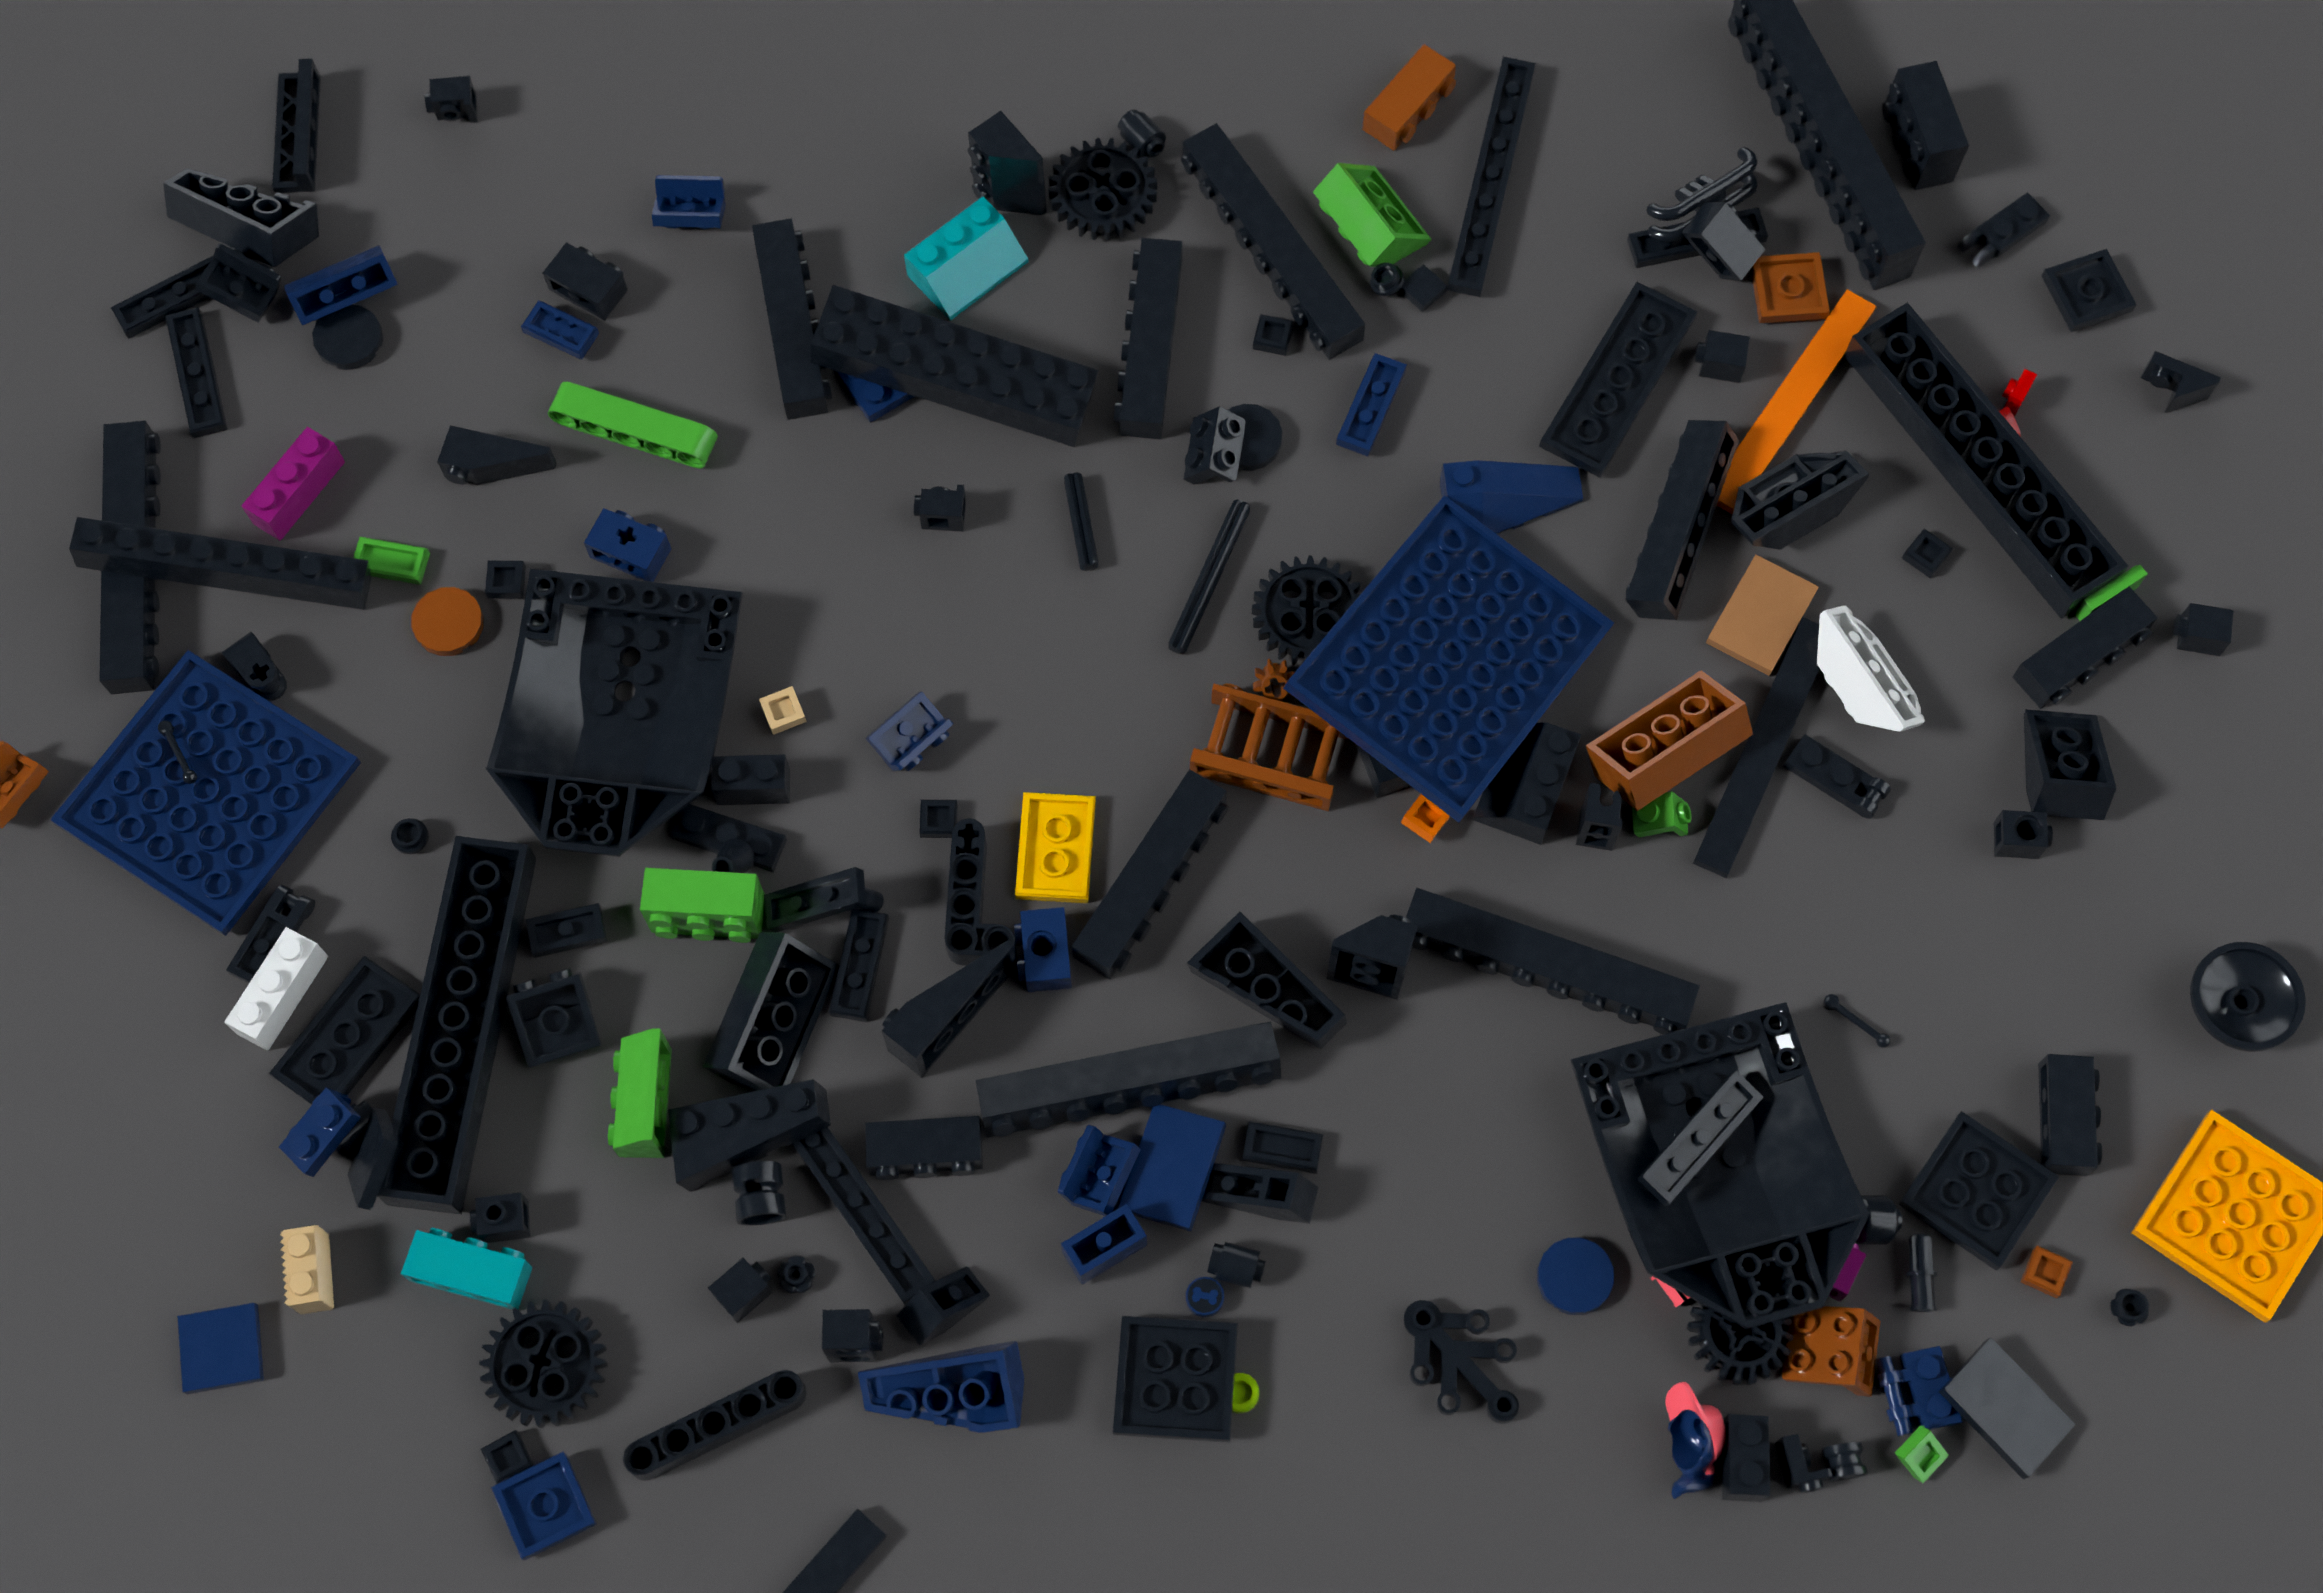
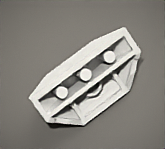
[1817,605,1925,732]

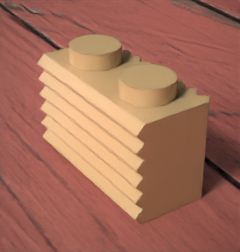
[280,1225,334,1314]

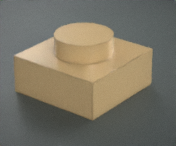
[759,686,807,735]

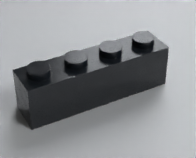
[2012,586,2158,709]

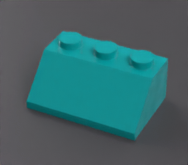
[904,197,1028,321]

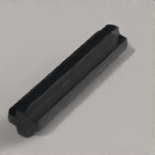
[1064,472,1098,571]

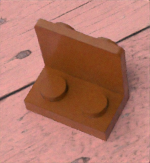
[1782,1306,1881,1397]

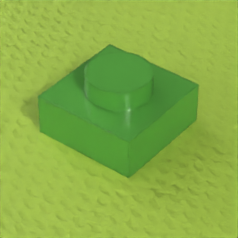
[1895,1425,1949,1483]

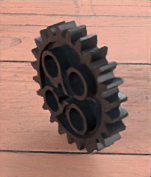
[1048,138,1157,241]
[1251,555,1360,665]
[479,1300,608,1428]

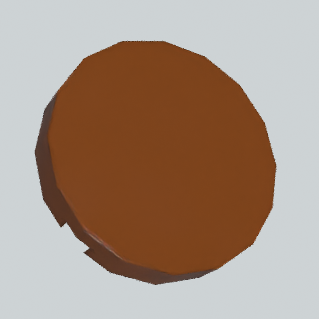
[411,587,484,656]

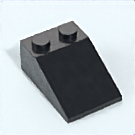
[2024,709,2117,820]

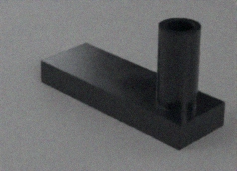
[764,867,884,933]

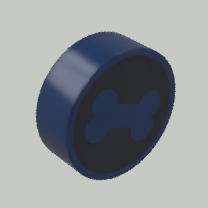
[1186,1277,1224,1317]

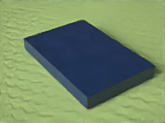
[1118,1104,1226,1232]

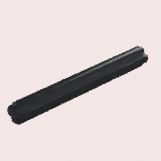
[1168,499,1250,655]

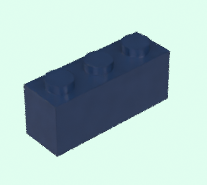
[284,245,398,326]

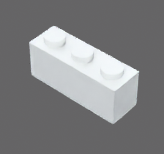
[224,927,329,1051]

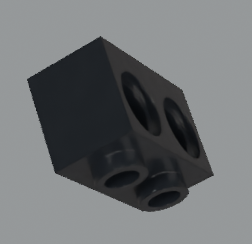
[822,1309,884,1363]

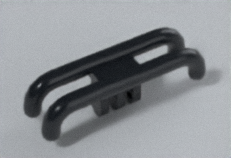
[1646,147,1758,243]

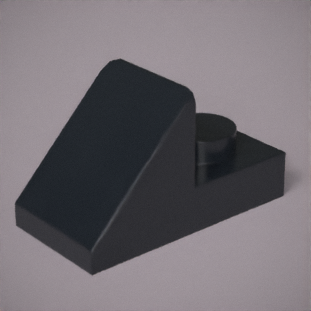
[2140,351,2221,413]

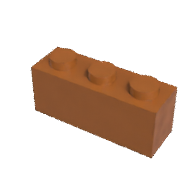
[1362,44,1456,151]

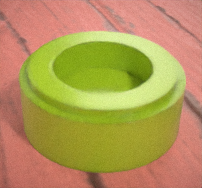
[1232,1373,1260,1414]

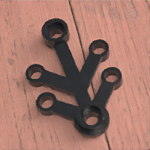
[1403,1300,1519,1424]

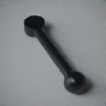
[158,721,197,784]
[1823,994,1891,1048]

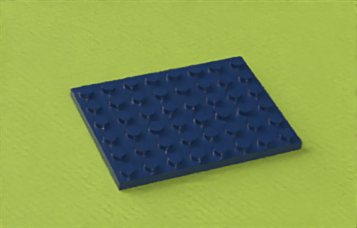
[1283,495,1614,822]

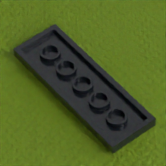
[1539,282,1698,478]

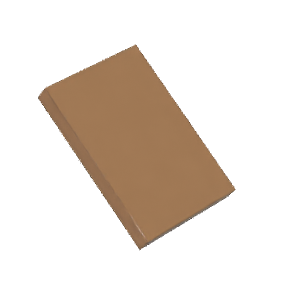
[1706,554,1819,676]

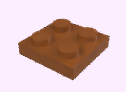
[1751,252,1830,324]

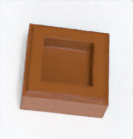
[2021,1246,2073,1299]

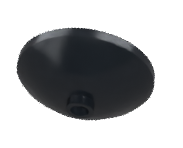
[2190,942,2306,1052]

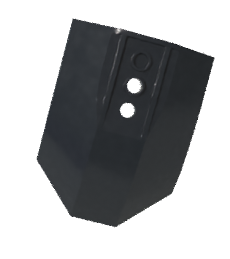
[485,569,743,857]
[1570,1002,1870,1329]

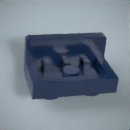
[652,175,726,229]
[865,691,954,771]
[279,1087,361,1177]
[1058,1125,1141,1216]

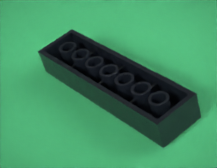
[810,285,1099,447]

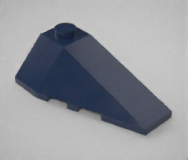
[1440,460,1583,534]
[858,1341,1024,1433]

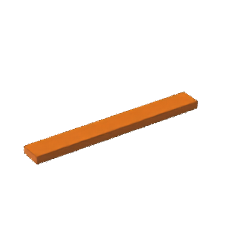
[1717,289,1877,515]

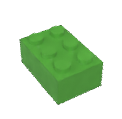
[640,868,765,943]

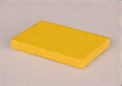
[1015,792,1096,903]

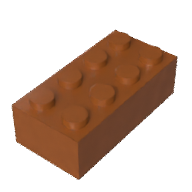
[1586,670,1753,811]

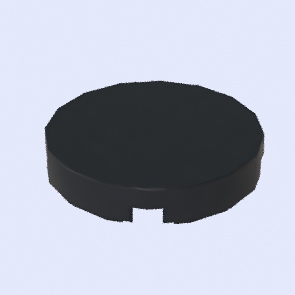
[312,304,383,370]
[1228,404,1282,471]

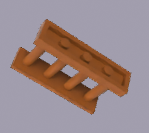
[1190,683,1350,812]

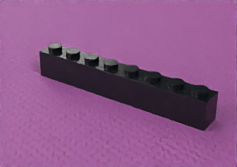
[1181,123,1365,360]
[99,420,161,695]
[69,517,371,610]
[1406,887,1700,1035]
[975,1021,1281,1138]

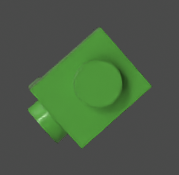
[1632,791,1691,838]

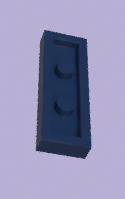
[1336,353,1407,457]

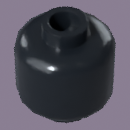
[1855,1195,1902,1245]

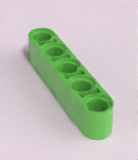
[548,382,718,468]

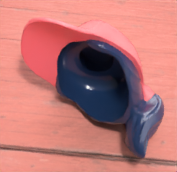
[1665,1382,1726,1499]

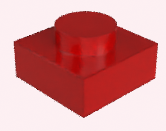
[2002,369,2037,417]

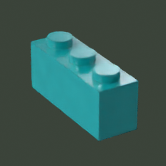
[401,1228,533,1310]

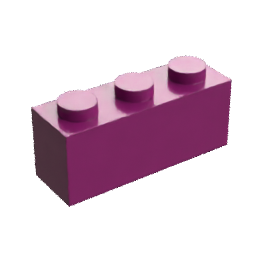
[241,426,345,541]

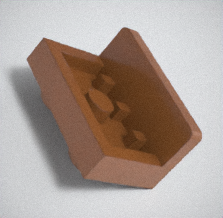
[0,741,49,829]

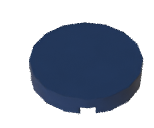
[1537,1238,1614,1315]

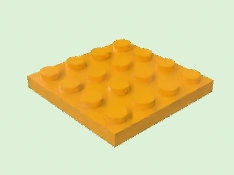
[2131,1110,2323,1323]

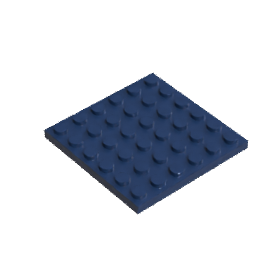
[50,650,361,936]

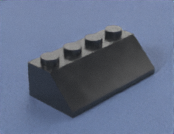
[703,932,839,1091]

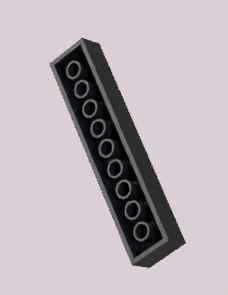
[1728,0,1926,291]
[1844,302,2128,619]
[377,836,536,1215]

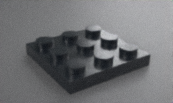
[1899,1111,2059,1271]
[1113,1316,1238,1443]

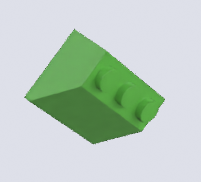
[1313,163,1432,267]
[608,1028,672,1158]

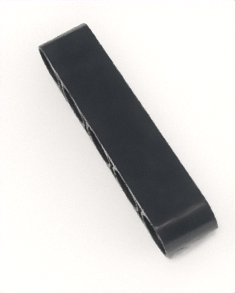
[623,1370,807,1481]

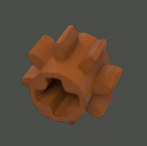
[1253,658,1295,702]

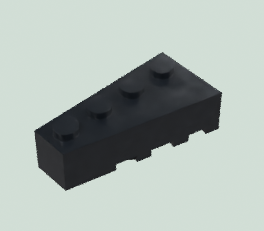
[163,168,319,267]
[1187,912,1347,1049]

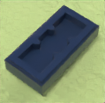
[521,300,599,360]

